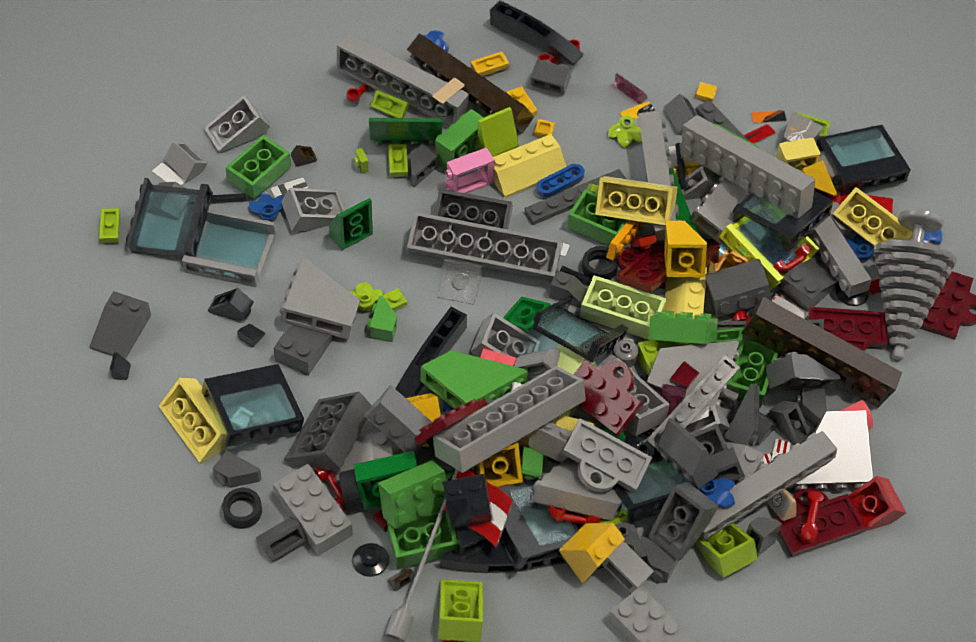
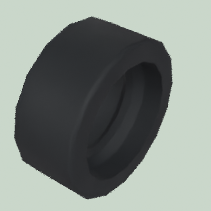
[582,246,618,280]
[339,469,363,510]
[222,487,262,529]

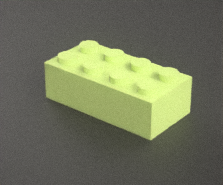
[580,275,666,340]

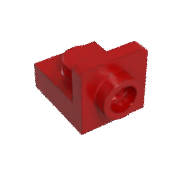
[630,235,657,251]

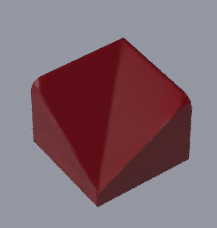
[669,361,699,392]

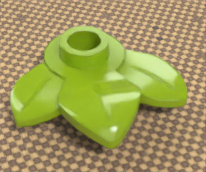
[608,116,642,149]
[349,282,383,311]

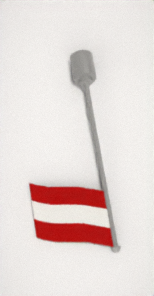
[385,469,513,641]

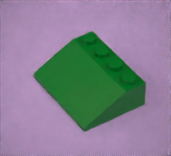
[369,118,442,144]

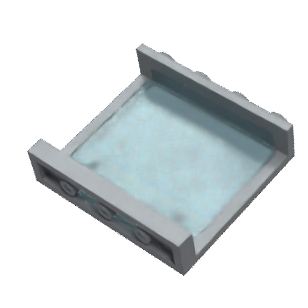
[182,209,276,287]

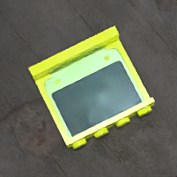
[719,200,819,290]

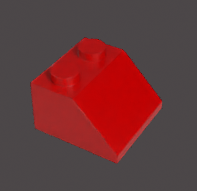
[849,475,907,532]

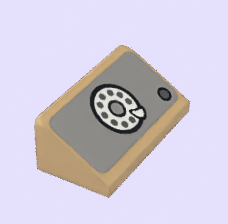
[766,489,796,521]

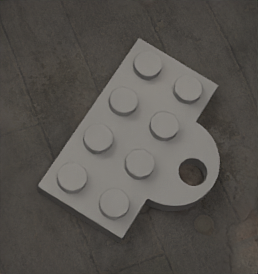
[562,419,652,493]

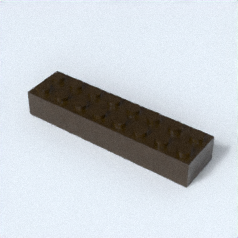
[407,33,534,134]
[741,297,902,408]

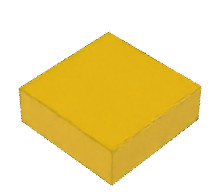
[695,82,717,102]
[534,119,555,138]

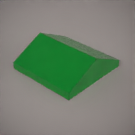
[503,296,551,333]

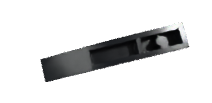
[490,0,584,66]
[395,306,467,398]
[440,532,567,573]

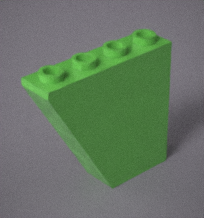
[420,350,528,409]

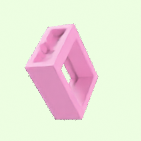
[445,148,495,193]

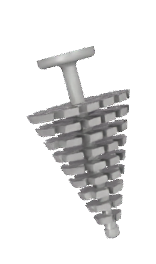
[873,210,957,360]

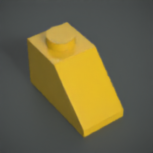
[803,160,838,197]

